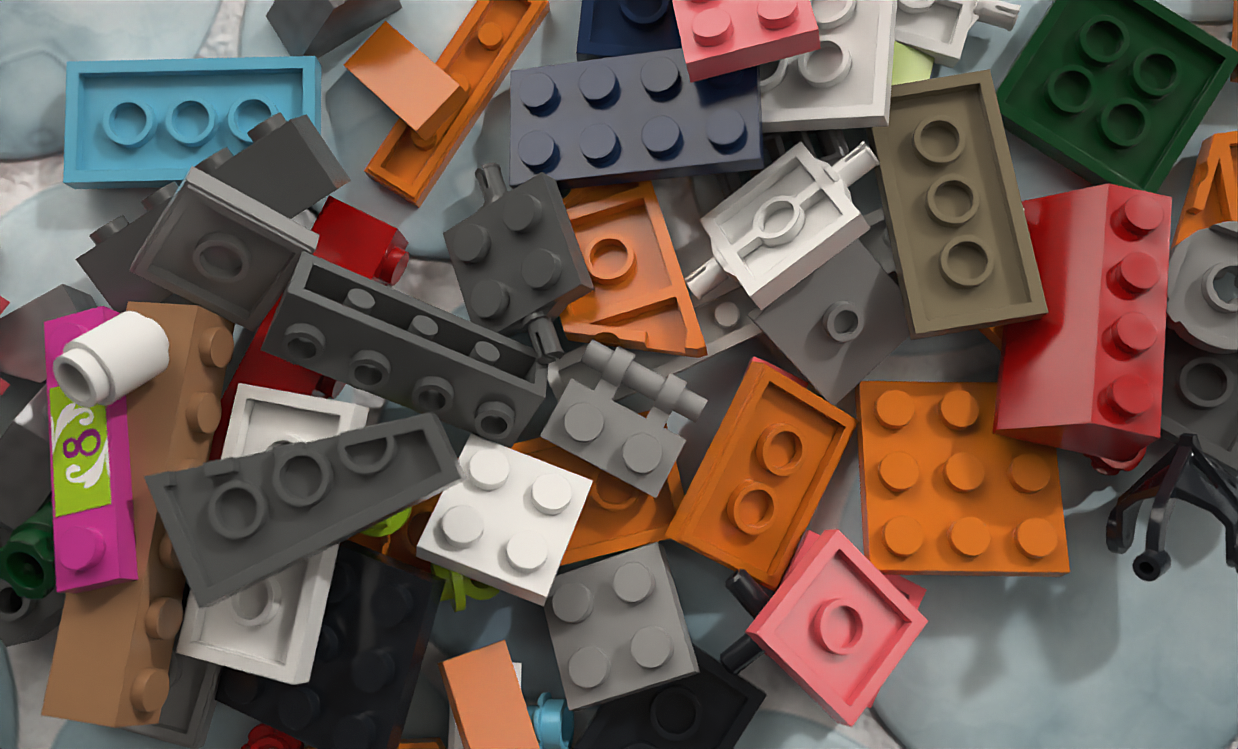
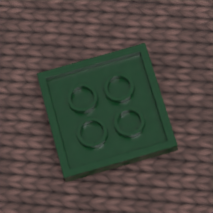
[995,0,1238,193]

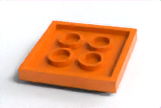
[855,381,1070,577]

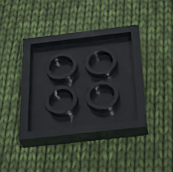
[215,539,446,749]

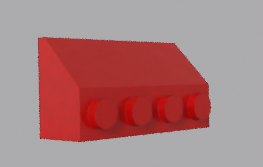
[992,183,1172,462]

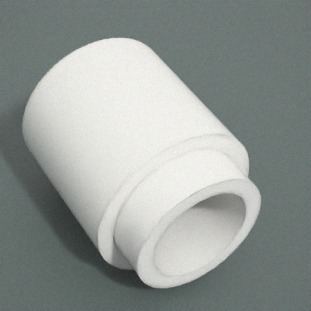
[53,311,169,408]

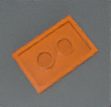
[665,361,859,592]

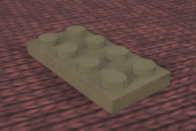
[866,69,1048,340]

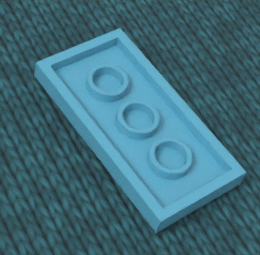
[63,56,321,189]

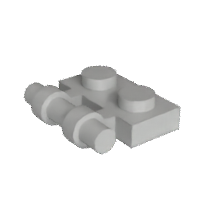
[540,339,707,498]

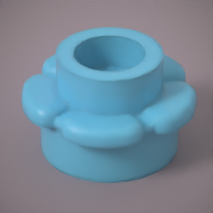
[527,692,574,749]

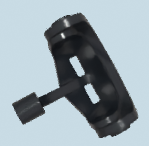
[1106,433,1238,582]

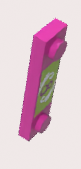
[44,306,138,594]

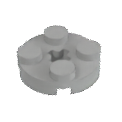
[1166,221,1238,354]

